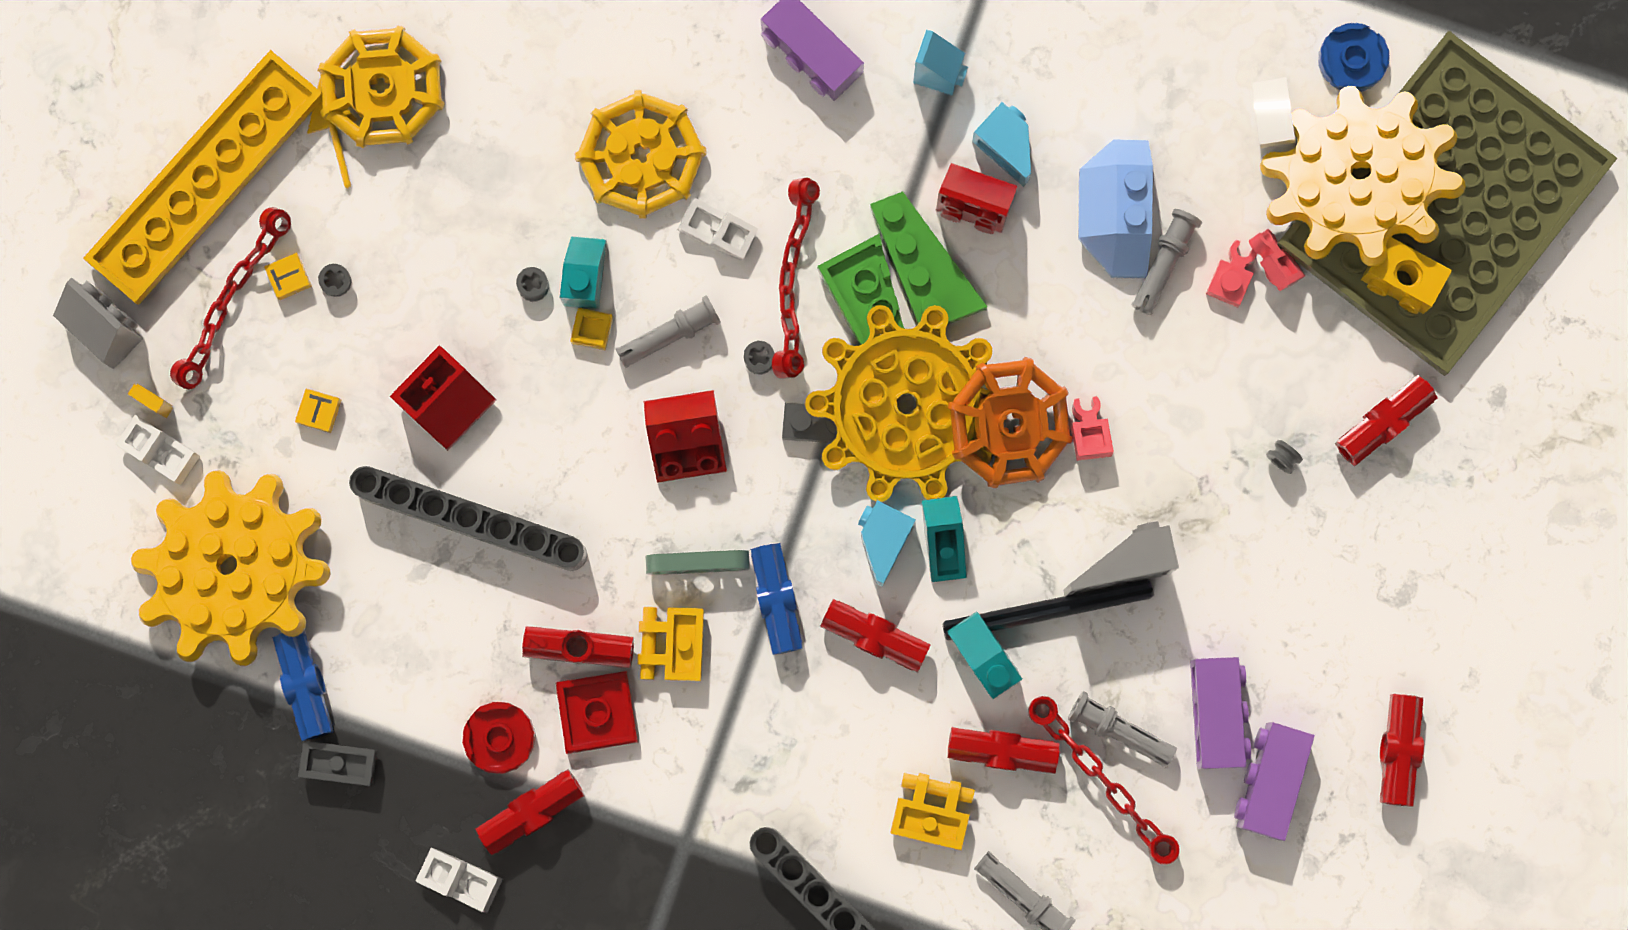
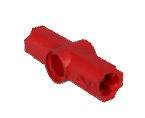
[1335,375,1438,466]
[820,599,931,673]
[522,626,634,668]
[1380,694,1424,807]
[947,727,1060,774]
[475,769,585,855]

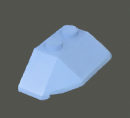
[1078,139,1153,278]

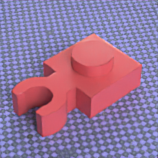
[1248,229,1305,291]
[1206,240,1257,308]
[1071,396,1114,461]

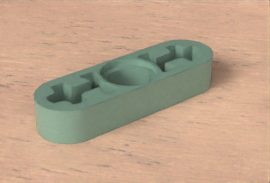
[645,550,750,575]

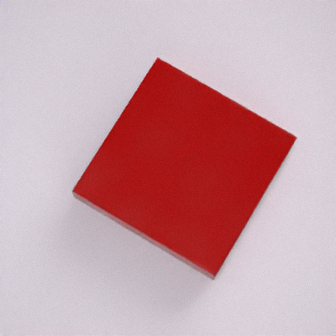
[555,671,638,754]

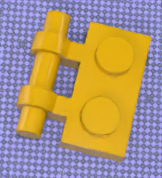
[637,607,704,681]
[890,773,975,850]

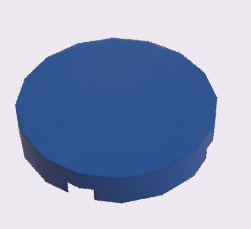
[1318,23,1389,92]

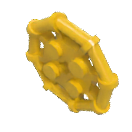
[317,25,445,149]
[575,90,707,219]

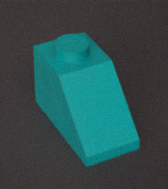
[559,236,607,309]
[922,496,967,583]
[947,611,1023,699]

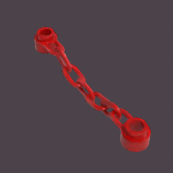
[772,177,820,379]
[170,207,291,389]
[1028,696,1180,864]

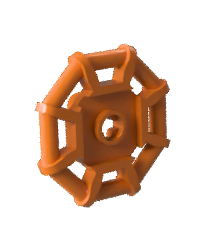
[947,357,1073,489]

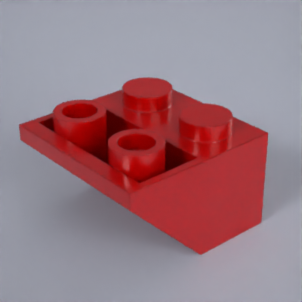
[936,163,1018,234]
[389,345,497,451]
[643,390,727,483]

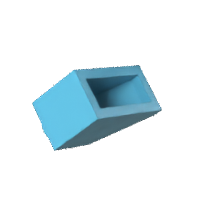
[913,29,969,96]
[972,102,1031,187]
[858,500,916,587]

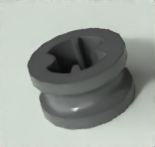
[318,264,351,297]
[516,267,549,302]
[743,340,775,375]
[1266,440,1303,474]

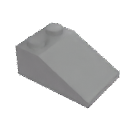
[1063,521,1179,596]

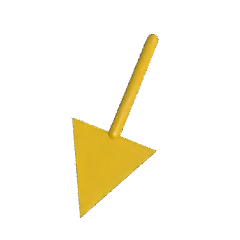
[307,78,358,188]

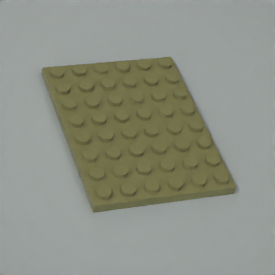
[1277,30,1618,376]

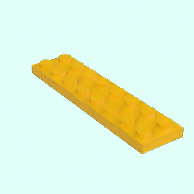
[83,50,322,305]

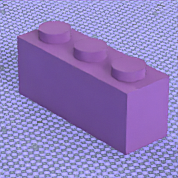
[760,0,864,101]
[1190,657,1251,769]
[1234,722,1315,841]

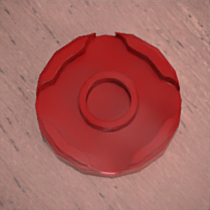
[462,702,535,774]

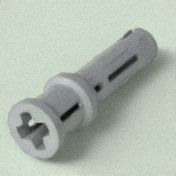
[1131,209,1202,315]
[615,295,721,368]
[1068,691,1177,768]
[974,851,1076,930]

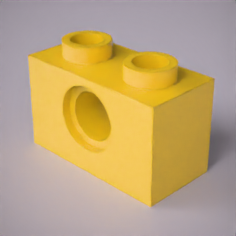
[1361,237,1452,314]

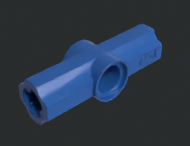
[751,543,803,655]
[272,630,334,741]

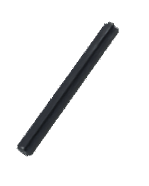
[942,579,1154,640]

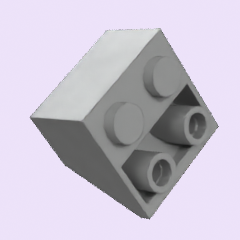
[53,277,143,369]

